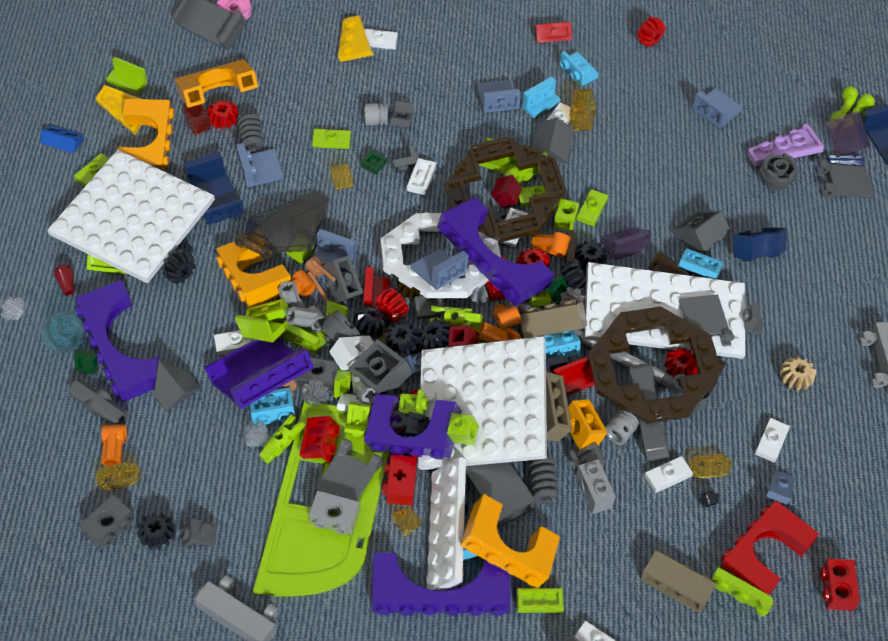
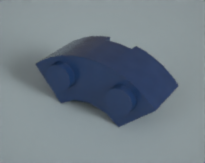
[734,227,786,262]

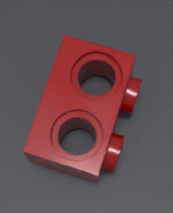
[820,559,860,611]

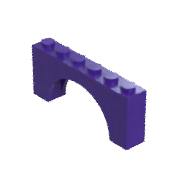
[437,197,554,306]
[74,280,161,402]
[372,553,511,616]

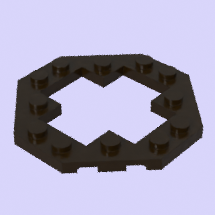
[444,137,566,242]
[588,306,721,424]

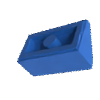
[41,125,84,153]

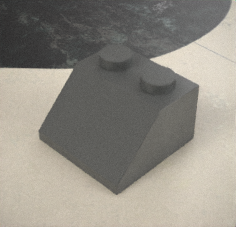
[671,211,731,252]
[348,339,413,393]

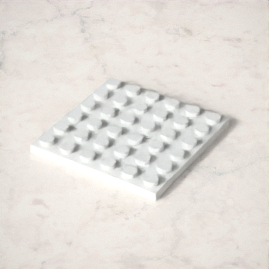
[48,150,215,284]
[418,336,547,470]

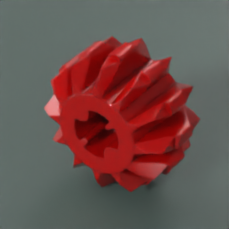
[636,16,666,47]
[207,99,239,130]
[516,247,550,268]
[375,288,409,323]
[664,346,698,377]

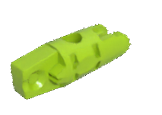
[430,306,483,327]
[259,414,306,464]

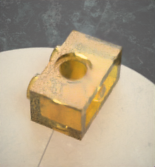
[569,88,597,131]

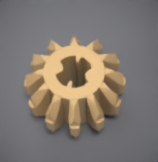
[780,355,816,392]

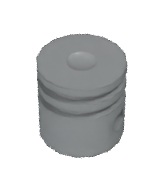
[365,103,387,126]
[605,409,639,445]

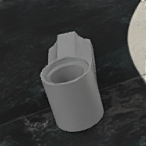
[278,281,305,308]
[286,306,326,332]
[351,373,380,405]

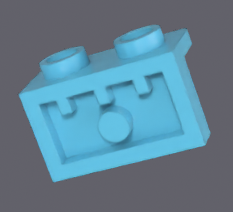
[560,51,599,86]
[522,77,561,118]
[679,248,724,279]
[542,330,581,359]
[250,387,295,426]

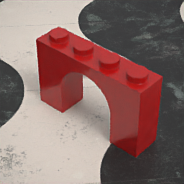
[720,501,819,595]

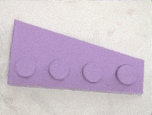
[747,124,824,167]

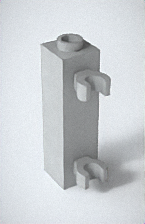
[860,322,888,392]
[194,575,279,641]

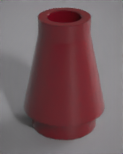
[54,265,75,296]

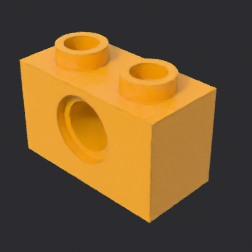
[568,399,608,450]

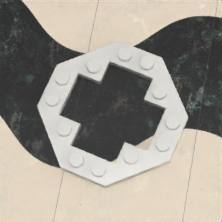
[380,213,501,298]

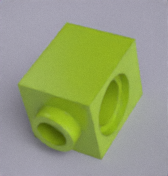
[554,199,579,231]
[447,413,479,446]

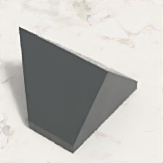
[154,360,201,412]

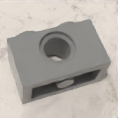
[576,459,616,514]
[309,491,360,535]

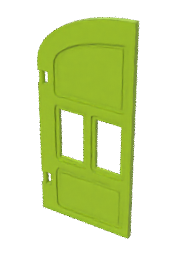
[253,400,389,597]

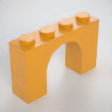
[174,59,258,108]
[118,99,175,172]
[216,232,291,308]
[460,494,560,588]

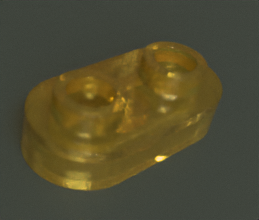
[688,454,732,478]
[95,462,140,490]

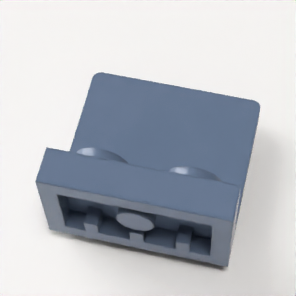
[477,80,521,113]
[692,88,743,128]
[236,143,283,187]
[305,229,357,280]
[410,249,469,290]

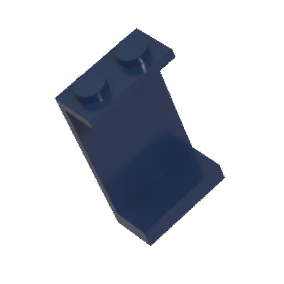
[860,105,888,166]
[184,152,244,225]

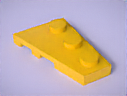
[338,16,373,62]
[95,85,142,135]

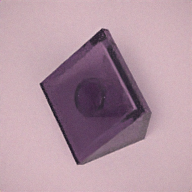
[826,111,870,157]
[600,226,651,261]

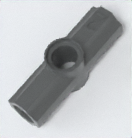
[68,379,129,425]

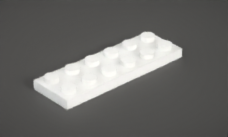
[426,457,466,591]

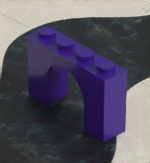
[364,394,462,460]

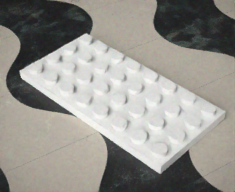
[584,262,745,359]

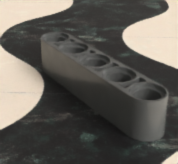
[630,362,670,462]

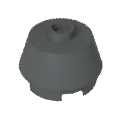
[761,153,798,190]
[321,310,361,347]

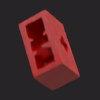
[383,455,417,506]

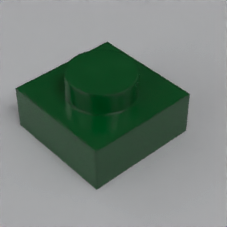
[361,150,387,175]
[547,275,569,305]
[74,349,97,375]

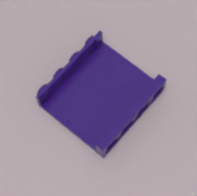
[204,336,314,409]

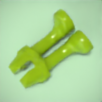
[830,86,875,136]

